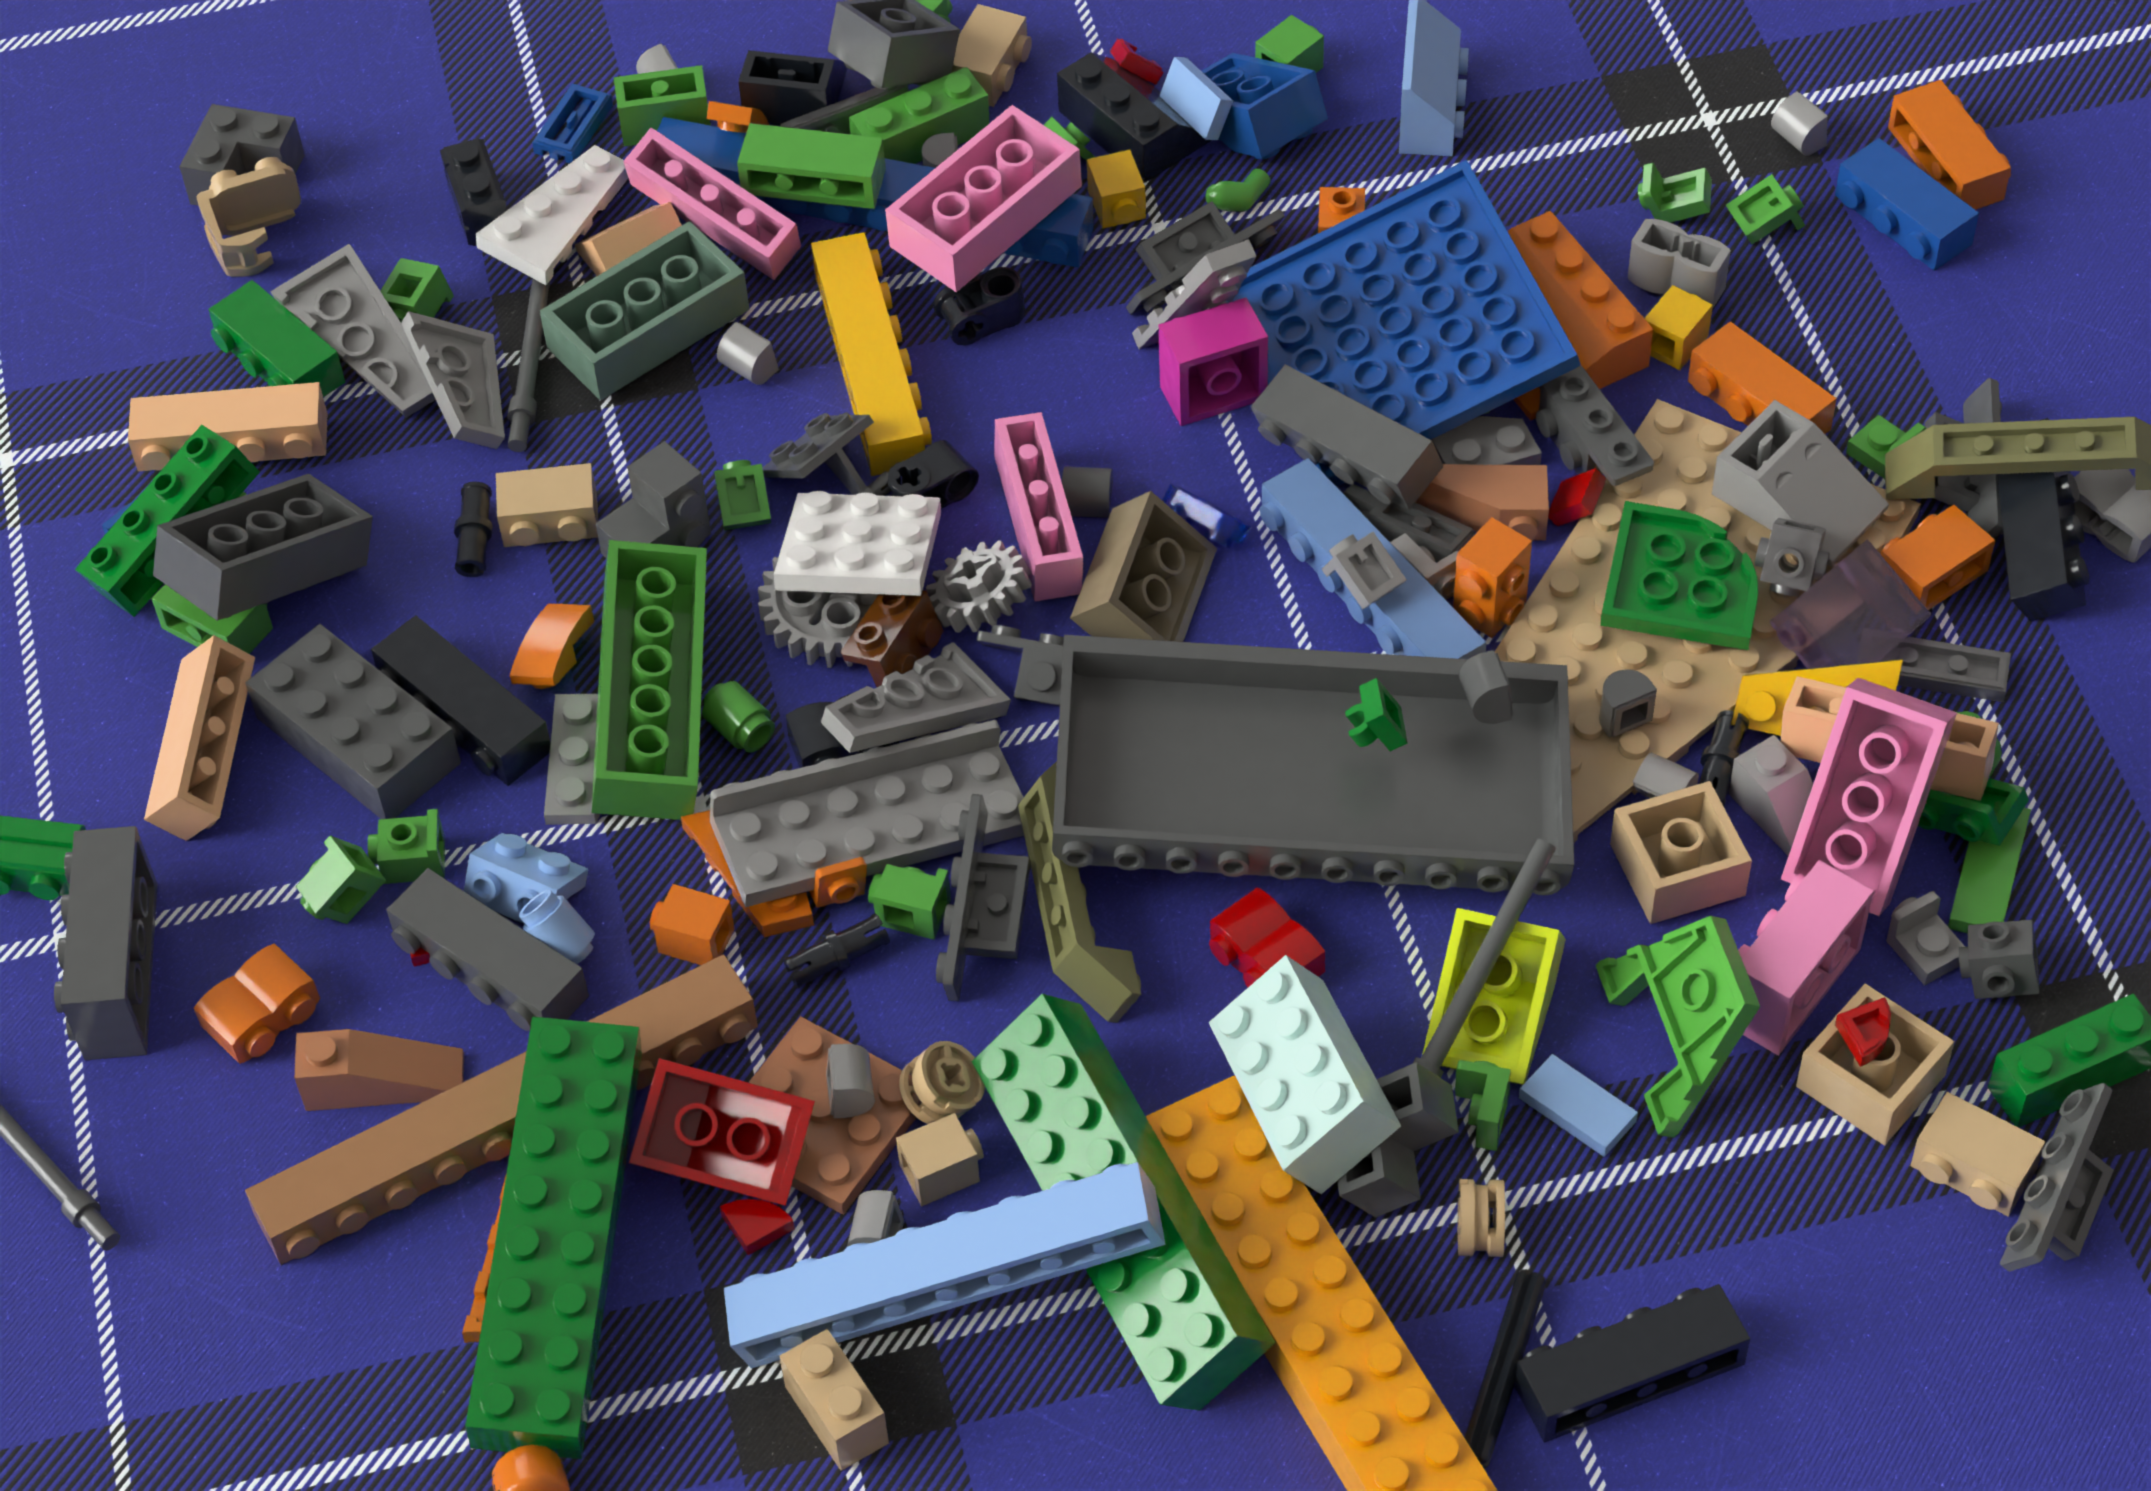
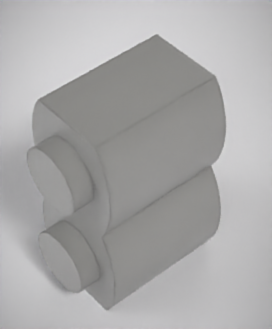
[1628,219,1731,309]
[2074,469,2151,563]

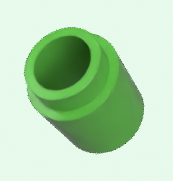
[702,681,775,752]

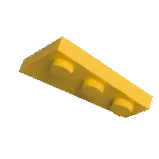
[1731,659,1903,736]

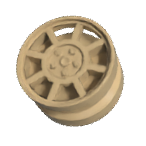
[899,1041,985,1124]
[1457,1179,1505,1257]

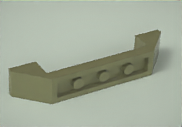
[1885,417,2151,500]
[1018,761,1141,1023]

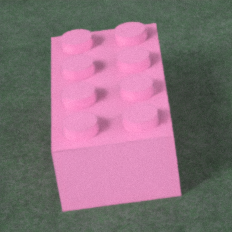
[885,105,1082,292]
[1781,678,1957,916]

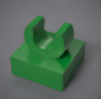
[1345,678,1408,752]

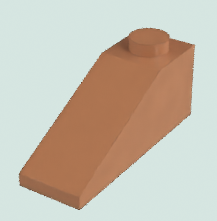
[1415,464,1549,540]
[294,1029,464,1111]

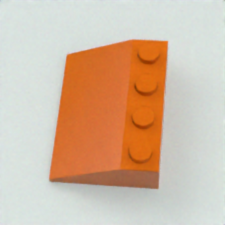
[1508,211,1653,421]

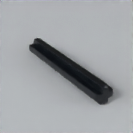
[1464,1269,1546,1469]

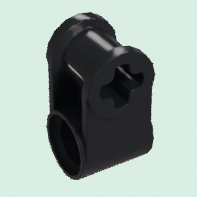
[933,267,1025,346]
[888,440,979,509]

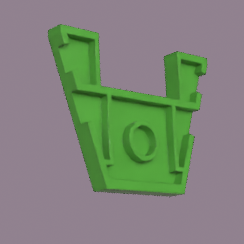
[1595,916,1761,1138]

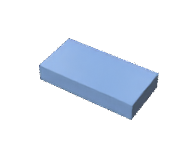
[1160,57,1233,140]
[1519,1054,1638,1157]

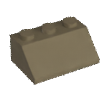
[1070,491,1217,642]

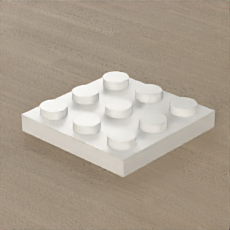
[774,491,941,596]

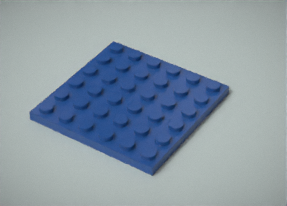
[1232,160,1581,487]

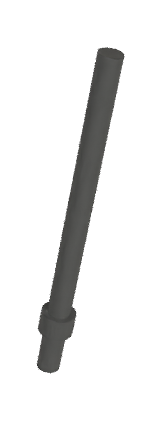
[507,278,551,452]
[1412,838,1556,1078]
[0,1104,120,1251]

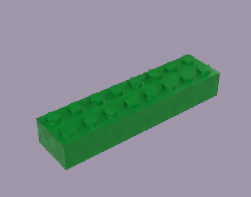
[971,994,1275,1411]
[465,1016,642,1459]

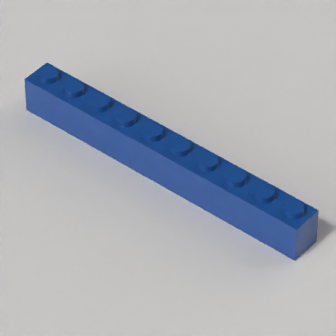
[657,117,1094,268]

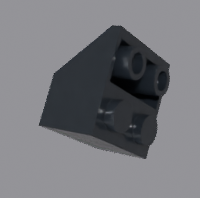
[738,50,848,124]

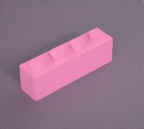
[623,128,801,280]
[994,412,1083,602]

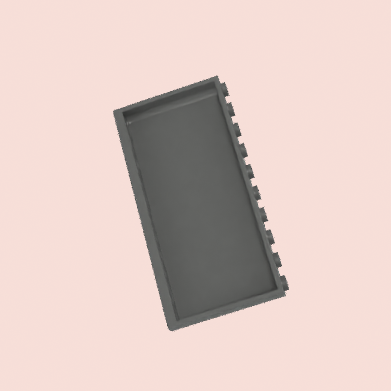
[1052,635,1574,895]

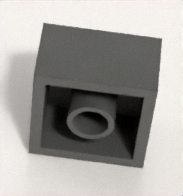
[828,0,960,90]

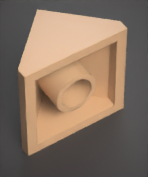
[575,202,682,276]

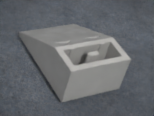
[1712,400,1889,567]

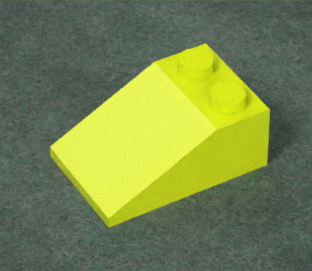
[1422,908,1566,1085]

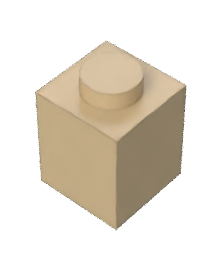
[896,1113,984,1207]

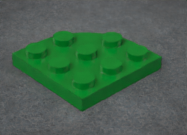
[1600,501,1758,650]

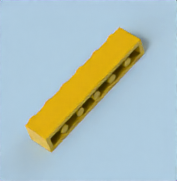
[811,232,932,476]

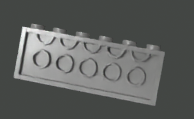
[710,720,1024,907]

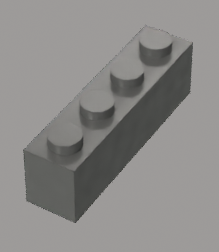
[1251,364,1444,510]
[386,868,589,1031]

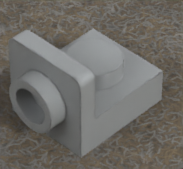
[1322,532,1407,610]
[1390,533,1459,599]
[1886,891,1965,986]

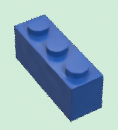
[1835,138,1979,271]

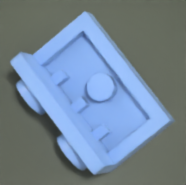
[464,833,588,924]

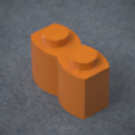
[193,943,320,1064]

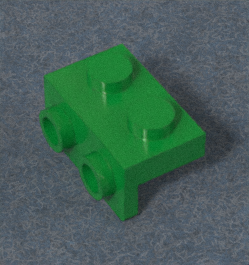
[1918,778,2029,846]

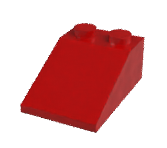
[629,1058,815,1206]

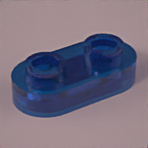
[1162,483,1251,548]

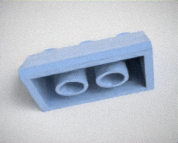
[1399,0,1469,156]

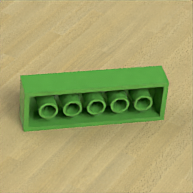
[591,540,707,820]

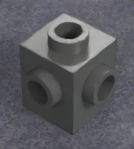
[1959,920,2039,999]

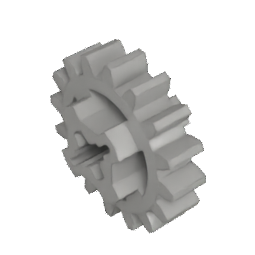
[926,541,1032,633]

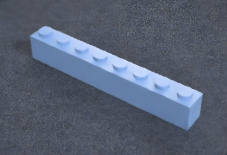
[724,1162,1165,1369]

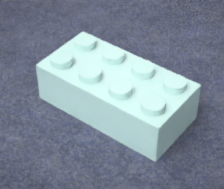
[1208,955,1401,1194]

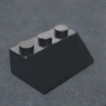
[1057,52,1212,183]

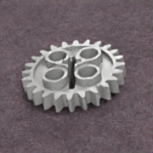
[758,557,878,668]

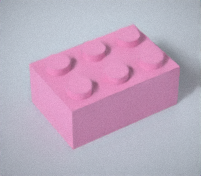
[1738,860,1874,1056]

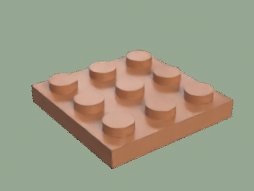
[749,1016,921,1215]

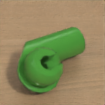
[1205,169,1271,212]

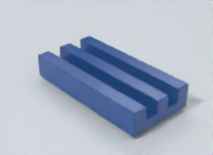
[532,83,613,164]

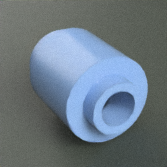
[519,889,595,964]

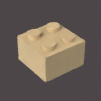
[1610,781,1752,924]
[1796,983,1955,1146]

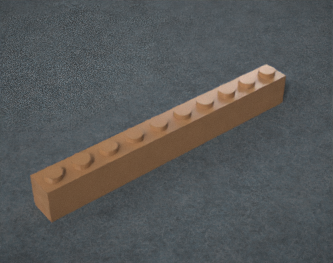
[245,954,758,1265]

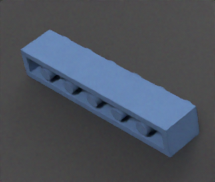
[1260,458,1486,659]

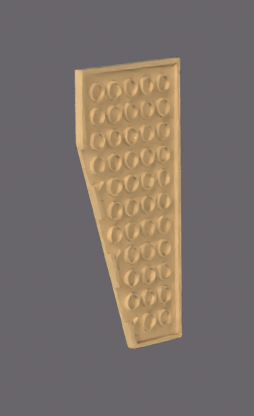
[1495,399,1921,843]

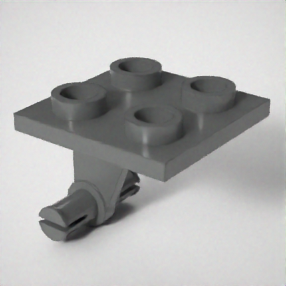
[762,412,891,496]

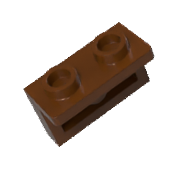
[841,590,944,687]

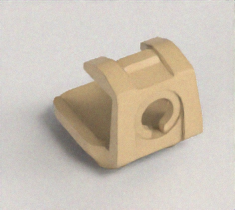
[197,157,301,277]

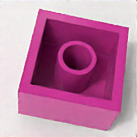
[1158,298,1268,426]

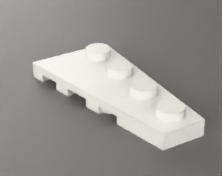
[476,145,628,285]

